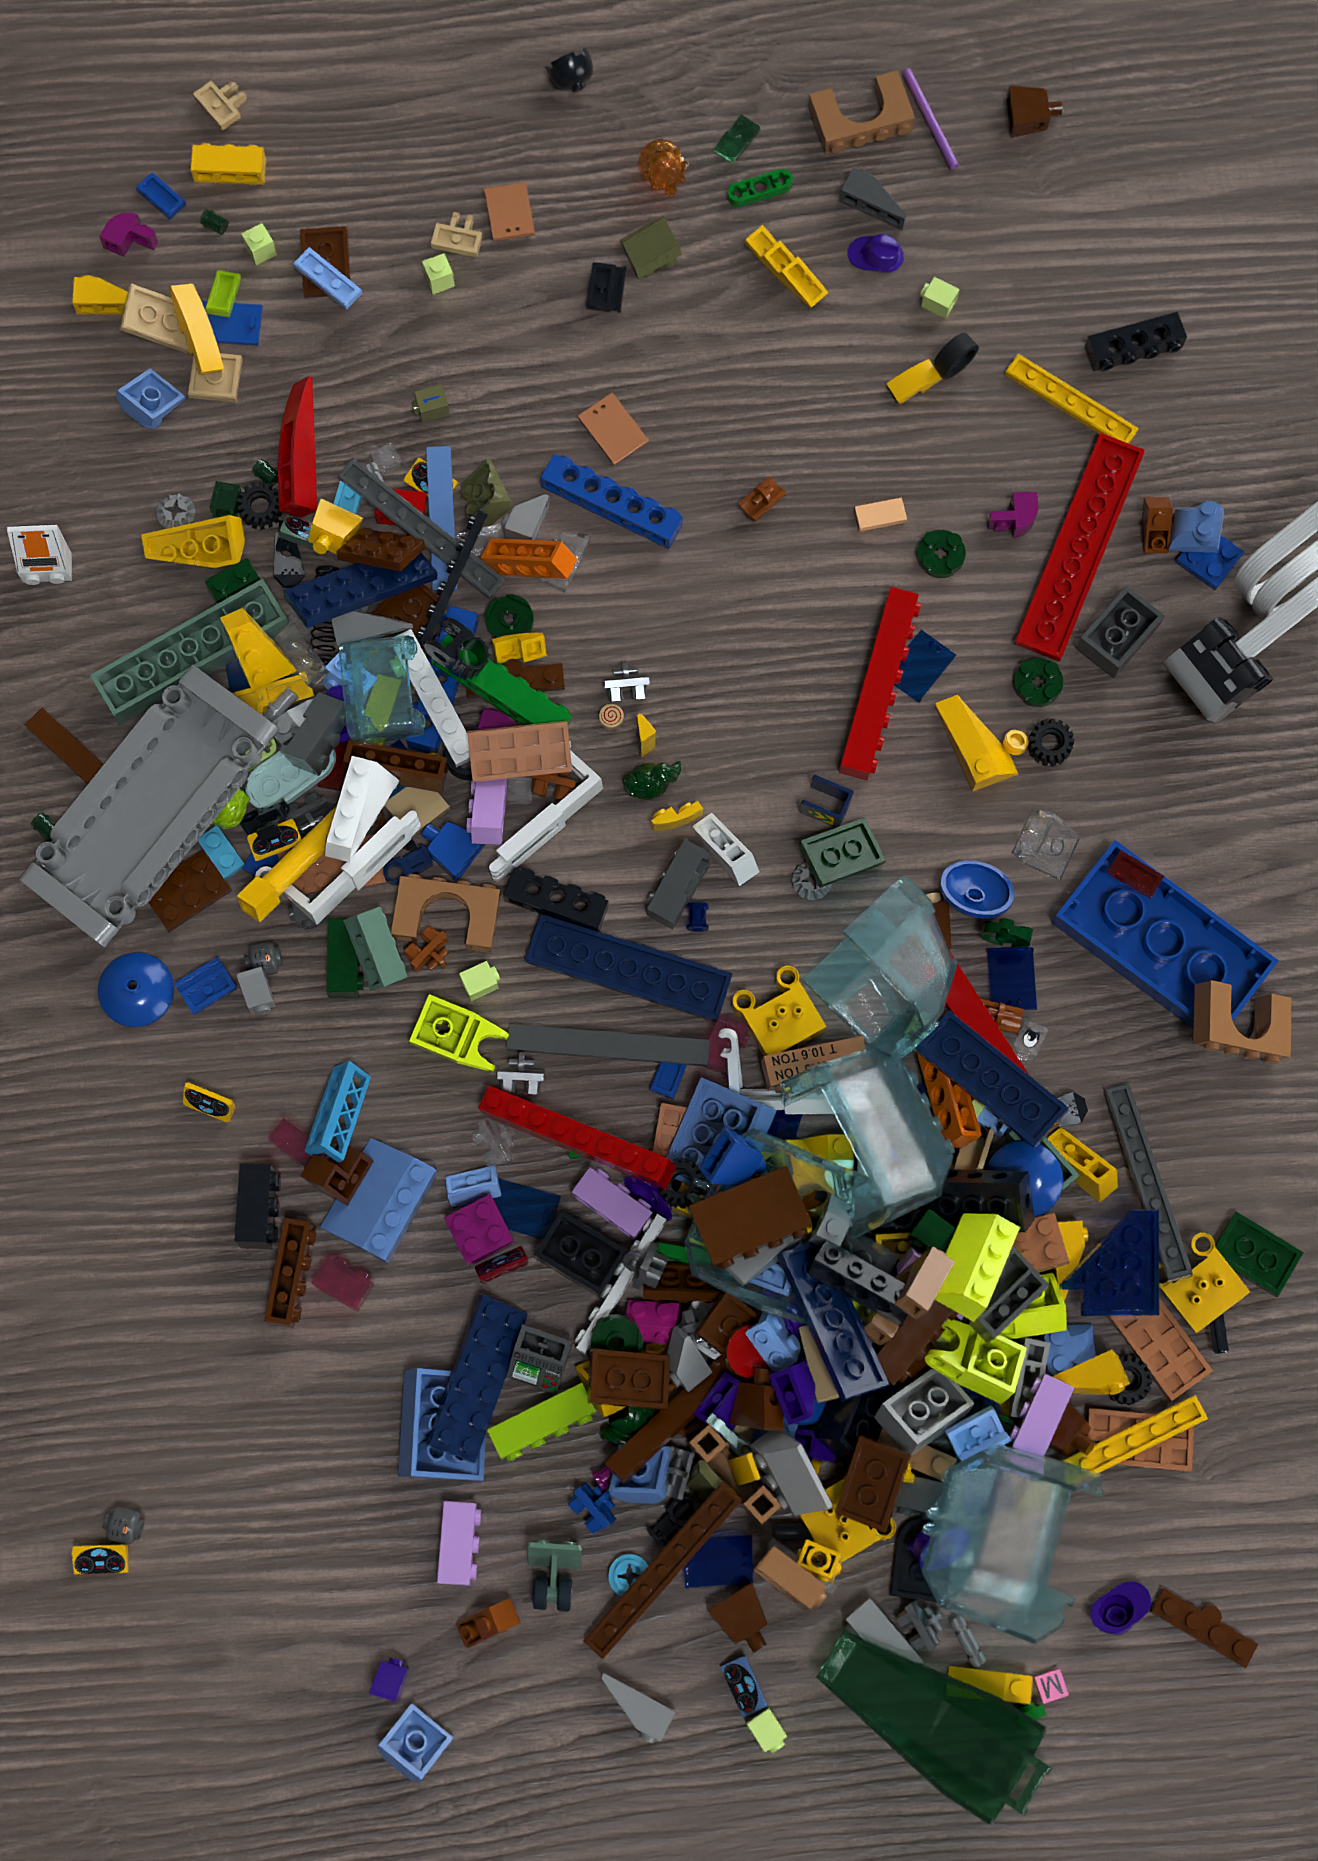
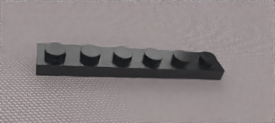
[416,510,488,650]

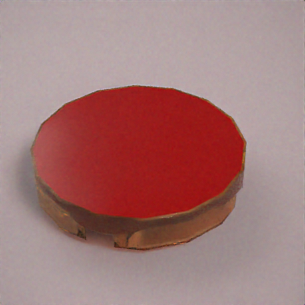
[723,1325,770,1378]

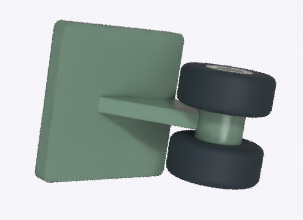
[528,1540,582,1611]

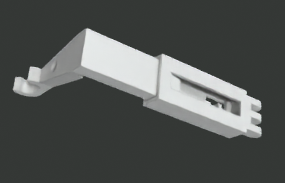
[489,741,603,881]
[255,810,421,925]
[718,1028,870,1114]

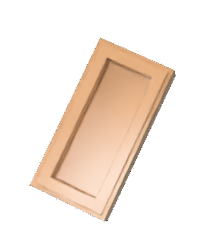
[854,497,907,532]

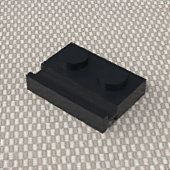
[587,262,627,313]

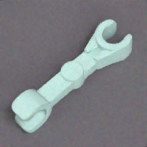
[706,1413,751,1457]

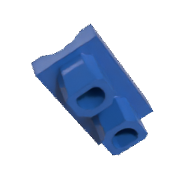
[568,1483,617,1534]

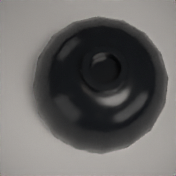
[546,48,593,92]

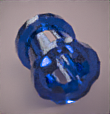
[687,902,709,932]

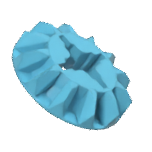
[608,1554,648,1596]

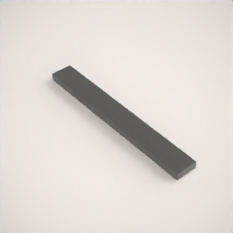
[337,458,505,599]
[506,1024,711,1067]
[1104,1083,1193,1283]

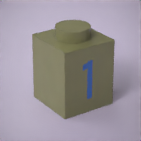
[412,384,450,423]

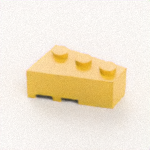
[220,608,297,691]

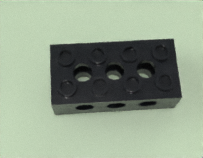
[920,1169,1035,1233]

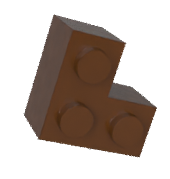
[300,1144,374,1206]

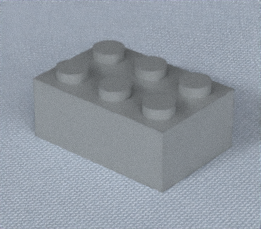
[874,1368,975,1456]

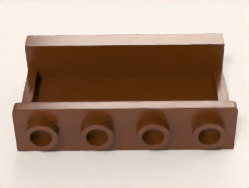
[688,1166,812,1270]

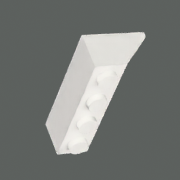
[325,756,399,862]

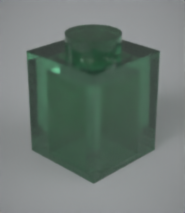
[209,481,241,518]

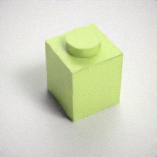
[241,223,277,266]
[422,253,455,294]
[920,277,959,319]
[459,961,501,1001]
[746,1708,787,1753]

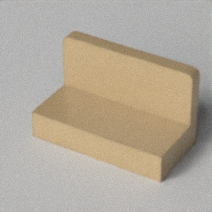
[953,1128,995,1170]

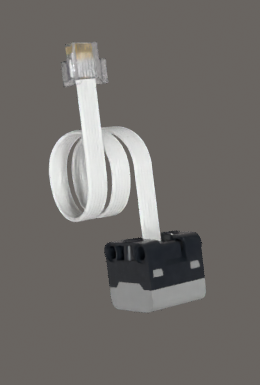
[1163,501,1318,723]

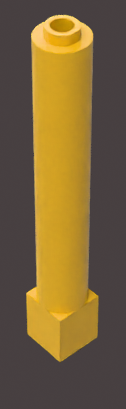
[237,805,337,923]

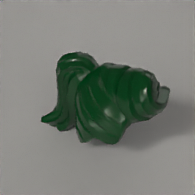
[623,761,682,800]
[600,1407,655,1447]

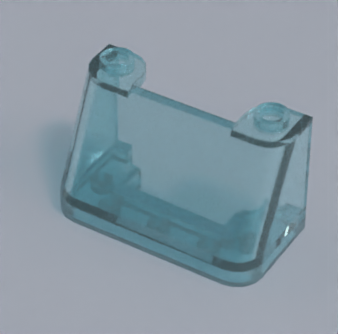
[339,636,425,744]

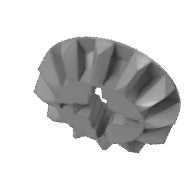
[156,493,196,529]
[792,862,832,900]

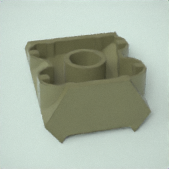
[620,216,682,279]
[461,459,514,529]
[685,1459,722,1504]

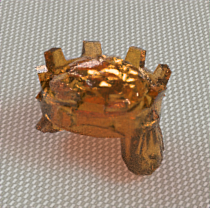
[638,139,688,196]

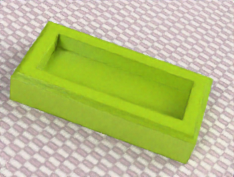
[205,270,241,318]

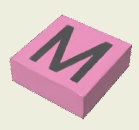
[1033,1669,1069,1704]

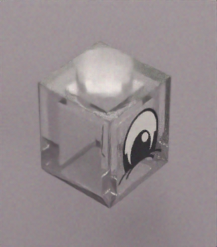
[1012,1019,1049,1062]

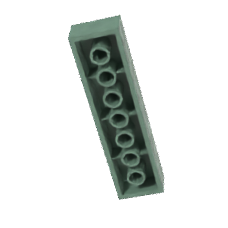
[90,579,290,725]

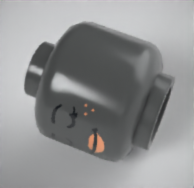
[244,942,283,976]
[102,1507,145,1545]

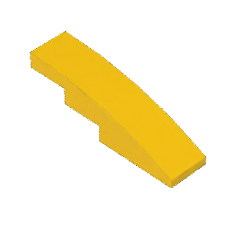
[743,225,829,308]
[169,284,224,375]

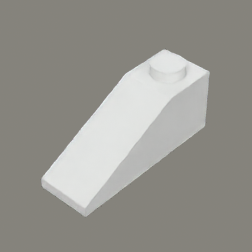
[692,813,759,886]

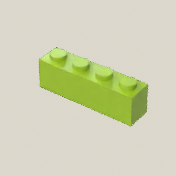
[487,1383,596,1462]

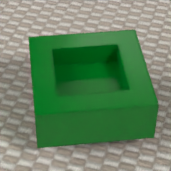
[1015,1702,1047,1727]

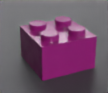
[444,1194,516,1268]

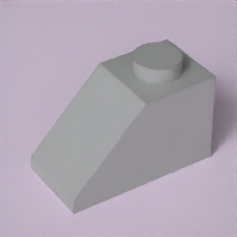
[502,494,550,540]
[237,967,276,1015]
[809,1194,854,1247]
[667,1326,712,1392]

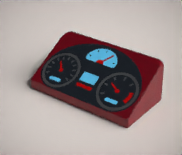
[475,1246,529,1284]

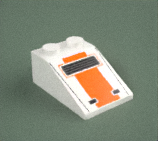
[7,525,72,585]

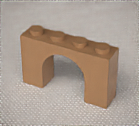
[808,70,915,154]
[391,874,501,953]
[1193,980,1292,1064]
[863,1247,955,1347]
[688,1424,782,1527]
[753,1546,827,1611]

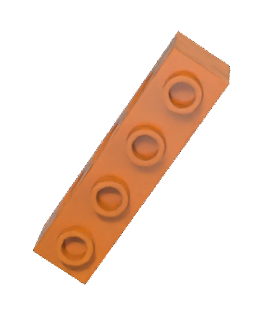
[480,538,577,579]
[917,1053,982,1148]

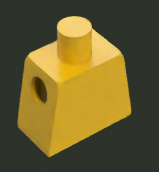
[308,499,363,554]

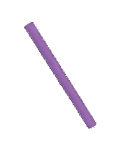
[902,68,959,169]

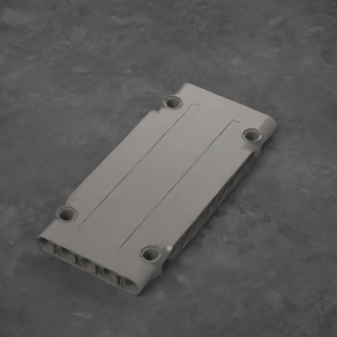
[19,664,280,947]

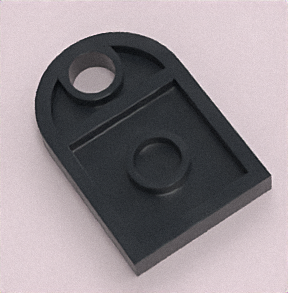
[890,1518,948,1604]

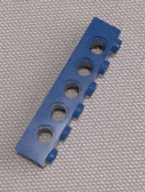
[540,454,683,549]
[404,606,479,753]

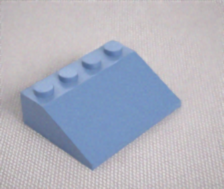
[667,1077,777,1196]
[320,1138,438,1264]
[398,1368,486,1481]

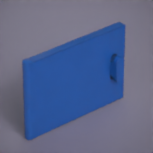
[201,300,263,346]

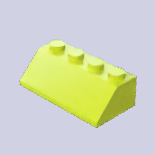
[935,1213,1020,1322]

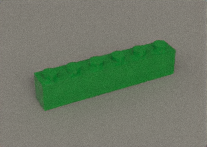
[431,635,572,725]

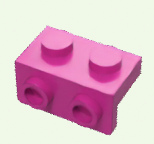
[625,1300,680,1345]

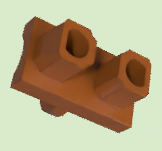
[738,476,786,523]
[531,772,577,801]
[404,926,449,973]
[981,999,1024,1035]

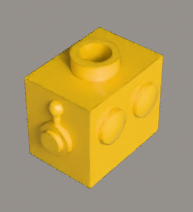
[797,1539,843,1584]

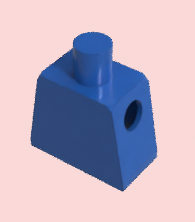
[421,822,485,882]
[699,1127,766,1186]

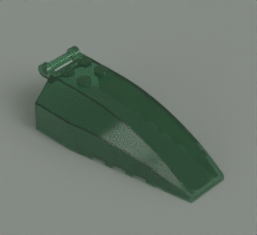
[816,1630,1053,1827]

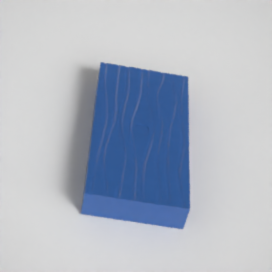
[1052,840,1279,1029]

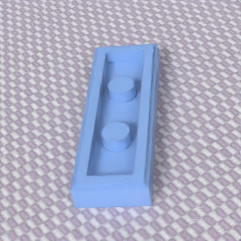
[293,247,362,310]

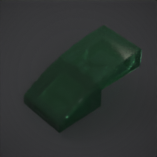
[714,114,761,163]

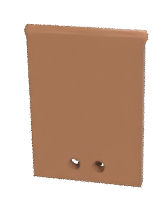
[483,182,535,241]
[577,392,649,465]

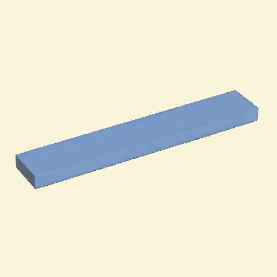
[426,446,458,592]

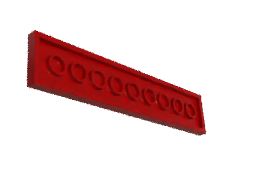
[1015,433,1145,662]

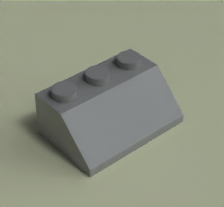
[750,1430,833,1516]

